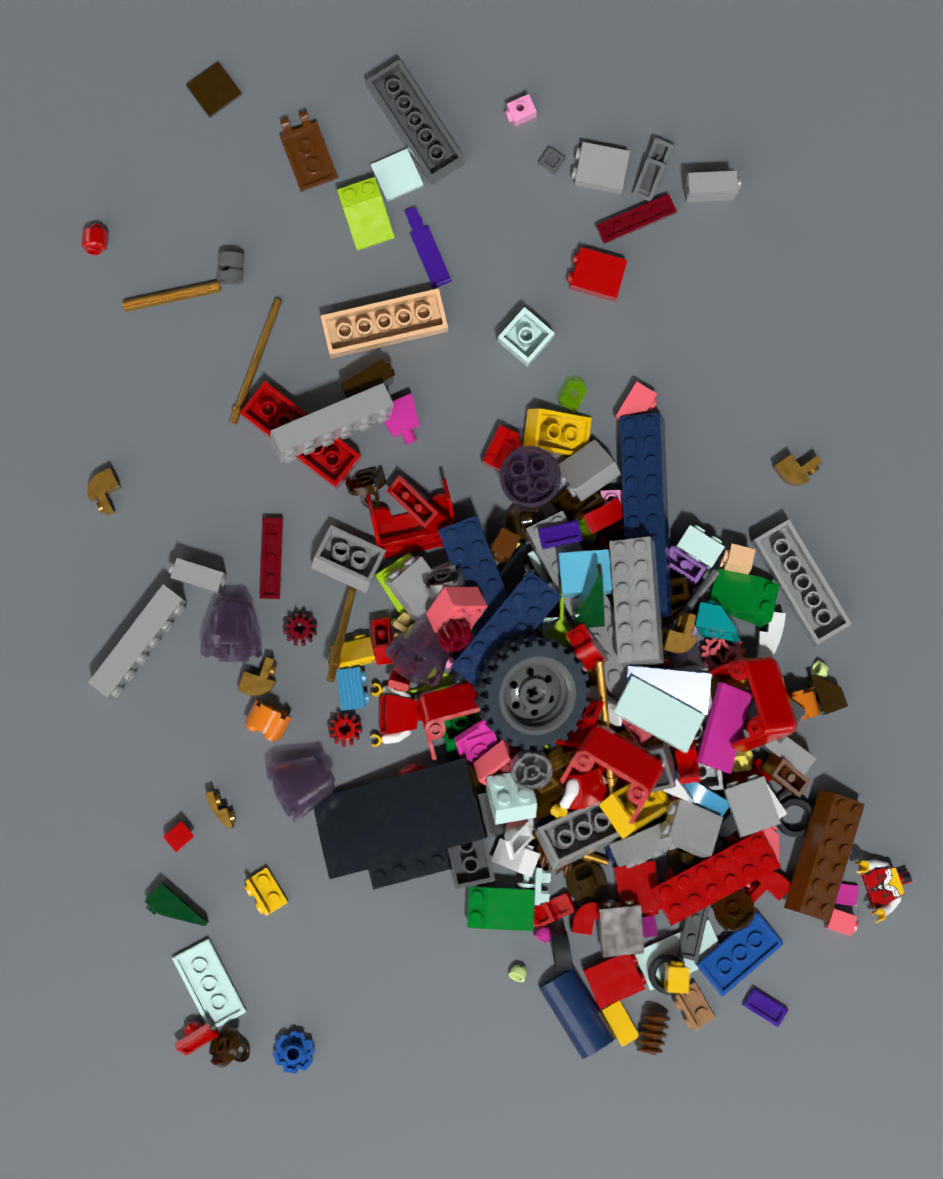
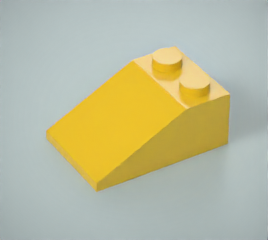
[523,408,592,456]
[599,783,672,839]

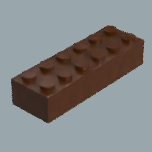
[784,790,865,922]

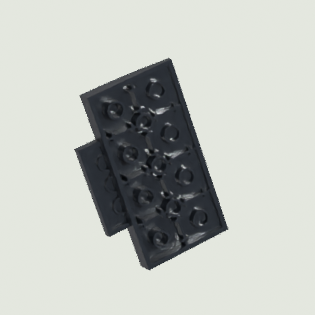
[312,757,488,890]

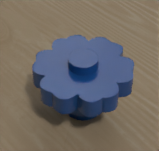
[273,1031,315,1074]

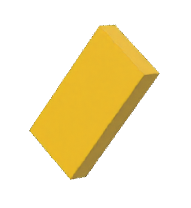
[602,1001,640,1047]

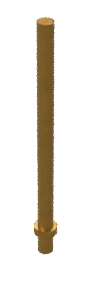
[229,298,282,425]
[595,660,618,794]

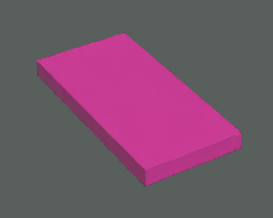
[697,682,752,774]

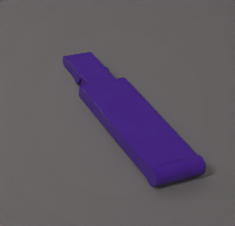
[404,206,452,289]

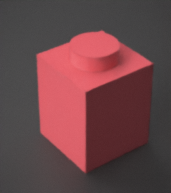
[825,909,859,936]

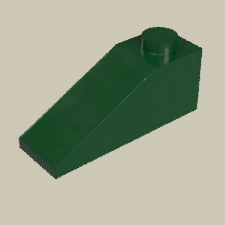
[574,563,605,628]
[144,882,209,926]

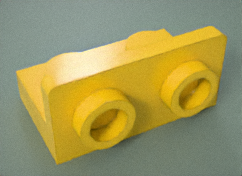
[244,868,288,916]

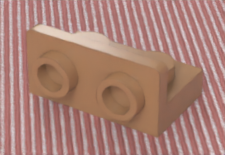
[672,982,716,1031]

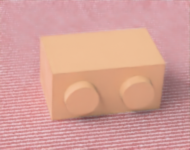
[719,544,755,574]

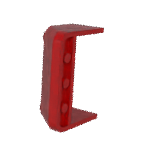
[366,478,456,558]
[709,656,797,752]
[417,682,480,760]
[560,724,665,825]

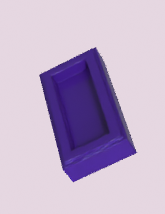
[538,520,582,550]
[743,988,789,1027]

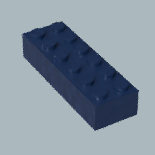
[450,571,562,686]

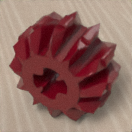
[283,612,317,646]
[436,619,473,653]

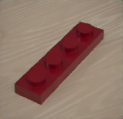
[596,194,677,245]
[260,518,283,600]

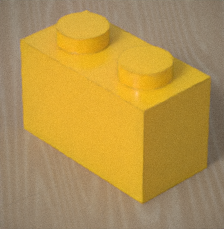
[664,961,690,994]

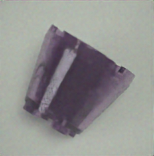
[500,446,561,508]
[200,597,262,663]
[386,615,451,687]
[266,753,335,823]

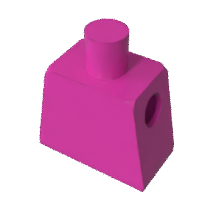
[383,394,420,445]

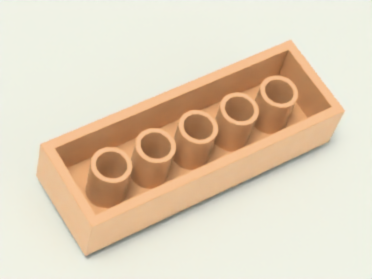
[321,288,448,359]

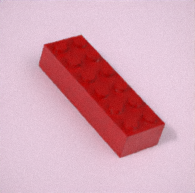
[240,382,362,490]
[651,830,781,926]

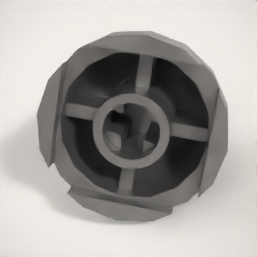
[422,565,465,600]
[510,748,553,791]

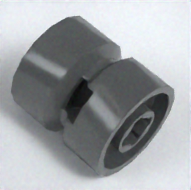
[217,252,245,285]

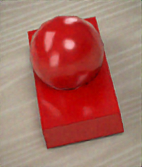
[174,1021,220,1055]

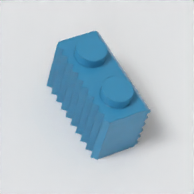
[336,667,370,711]

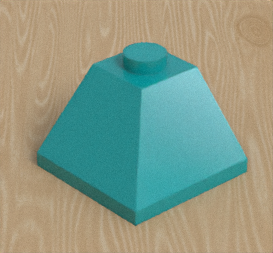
[695,601,740,643]

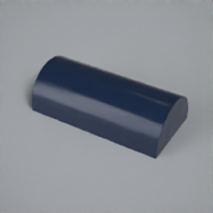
[539,966,617,1059]

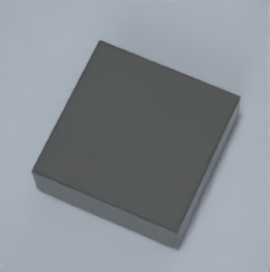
[538,147,566,175]

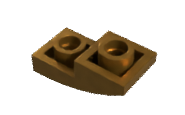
[205,791,236,829]

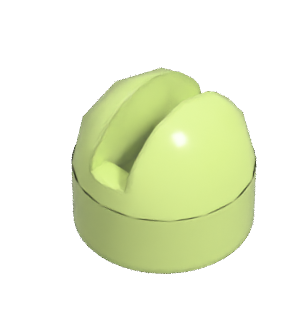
[811,661,829,678]
[509,964,527,982]

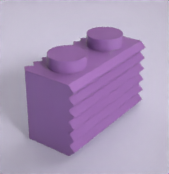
[670,545,707,585]

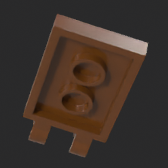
[279,111,338,193]

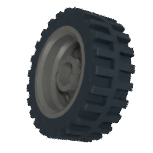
[474,634,591,751]

